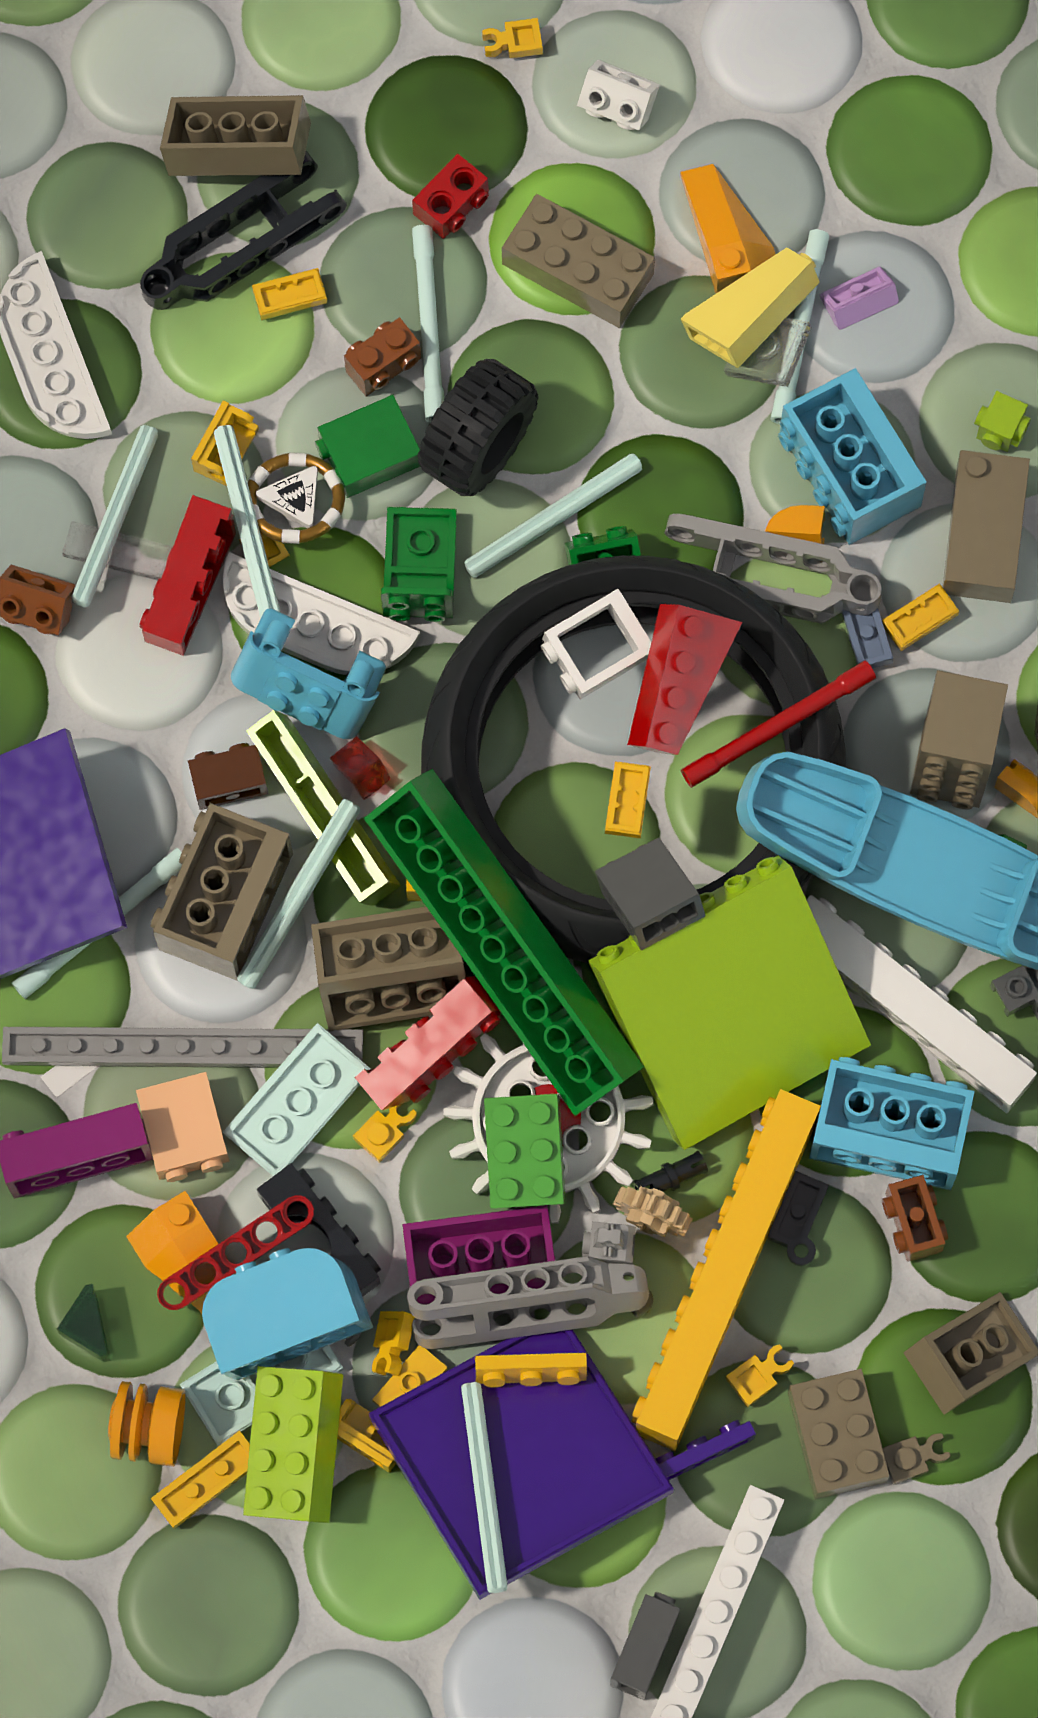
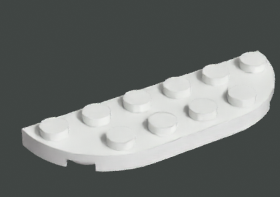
[0,251,112,439]
[223,552,421,675]

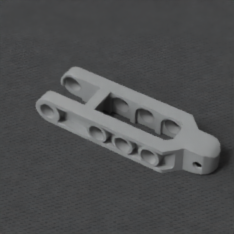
[665,514,882,624]
[407,1256,649,1349]

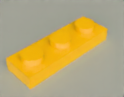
[475,1353,587,1387]
[151,1430,250,1529]

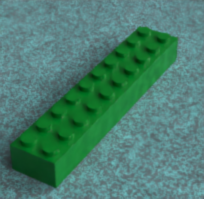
[364,769,644,1116]

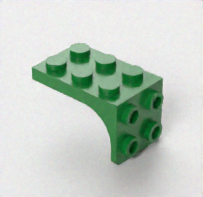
[381,507,457,622]

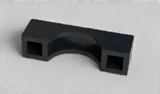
[256,1163,381,1297]

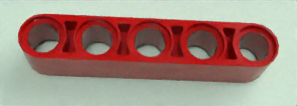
[157,1195,314,1310]

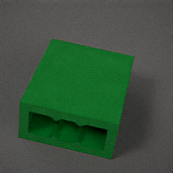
[315,395,421,498]

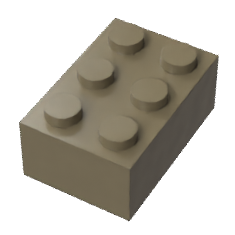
[788,1368,889,1500]

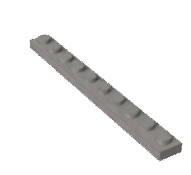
[2,1027,363,1067]

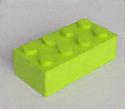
[243,1366,343,1523]

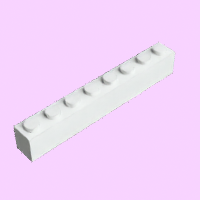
[807,895,1037,1114]
[651,1485,784,1718]

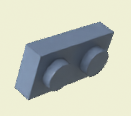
[841,608,893,669]

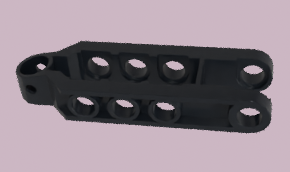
[140,151,347,310]

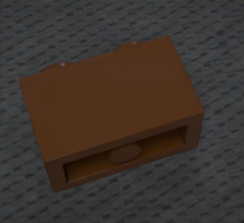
[188,743,268,810]

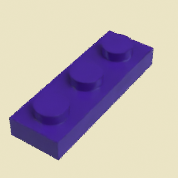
[656,1420,756,1480]

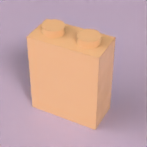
[136,1072,230,1182]

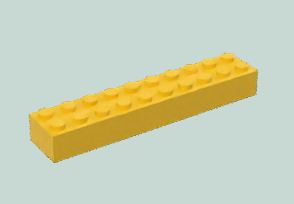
[631,1089,821,1452]

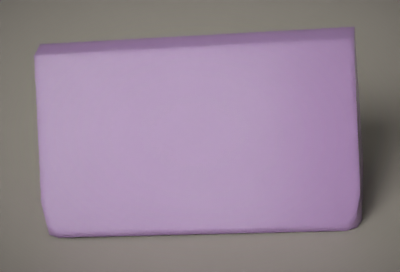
[819,267,899,330]

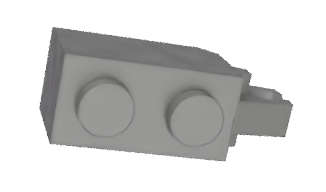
[582,1221,636,1276]

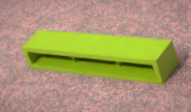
[246,710,401,906]

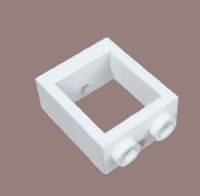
[541,589,651,699]

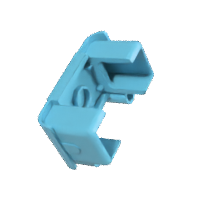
[231,608,386,739]

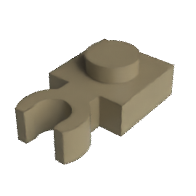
[882,1433,951,1485]

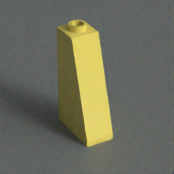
[681,247,820,368]

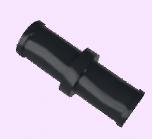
[633,1151,708,1192]

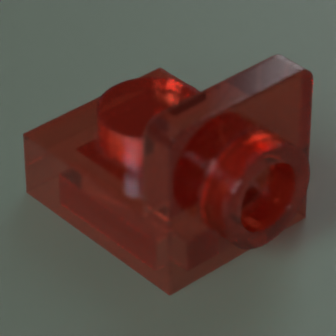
[330,736,390,800]

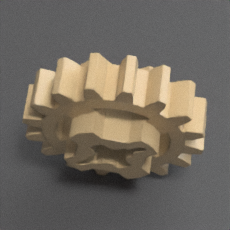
[613,1186,693,1237]

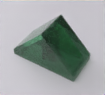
[57,1284,111,1362]

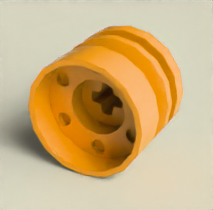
[108,1381,186,1467]

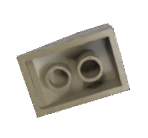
[904,1292,1038,1415]

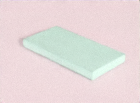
[222,1023,370,1176]
[180,1345,344,1446]

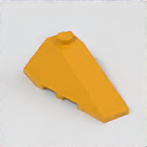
[680,164,776,293]
[126,1191,229,1314]

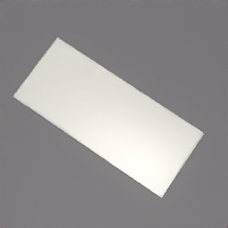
[41,1065,98,1098]

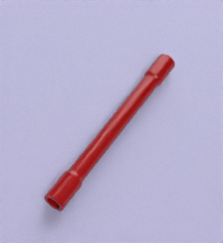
[681,660,876,788]

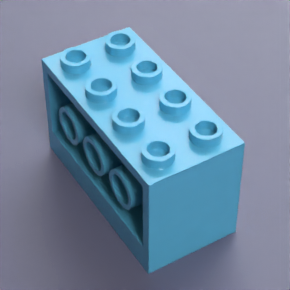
[778,368,926,545]
[809,1057,975,1190]

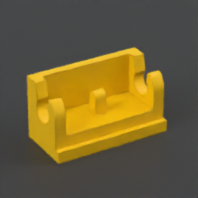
[191,400,259,486]
[337,1398,396,1473]

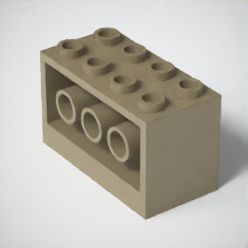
[910,670,1008,810]
[150,803,293,981]
[311,907,467,1031]

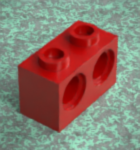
[412,153,489,239]

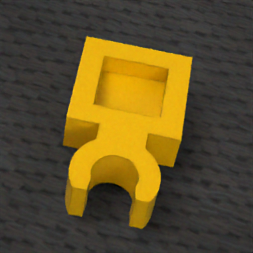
[482,18,543,59]
[353,1104,417,1163]
[372,1311,415,1376]
[726,1344,794,1407]

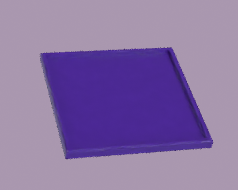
[0,728,128,979]
[369,1329,674,1600]

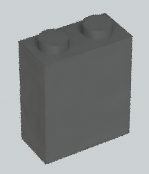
[595,837,706,950]
[610,1592,680,1700]

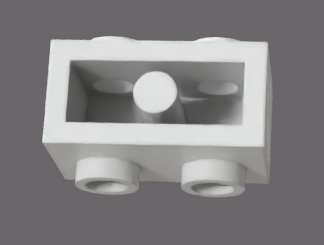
[577,60,660,130]

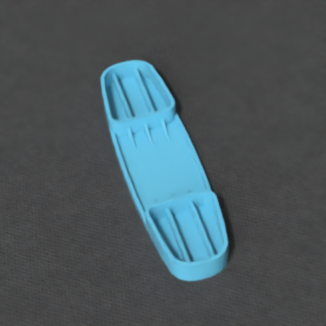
[736,751,1038,970]

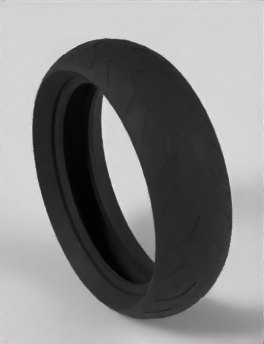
[421,555,846,964]

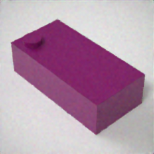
[0,1103,153,1199]
[402,1205,555,1305]

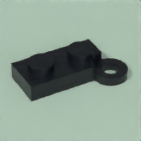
[767,1171,829,1266]

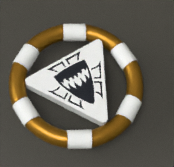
[248,453,345,544]

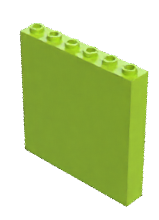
[588,855,871,1150]

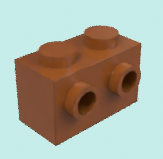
[344,317,421,396]
[0,564,76,635]
[882,1175,948,1262]

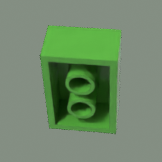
[484,1094,566,1208]

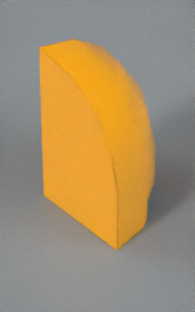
[765,505,825,544]
[994,759,1038,818]

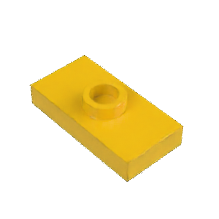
[252,268,327,320]
[882,583,959,651]
[605,761,651,839]
[372,1345,448,1407]

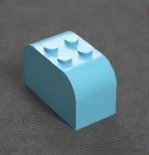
[202,1248,373,1381]

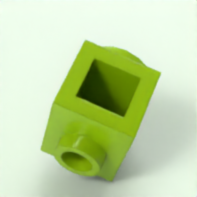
[974,391,1031,452]

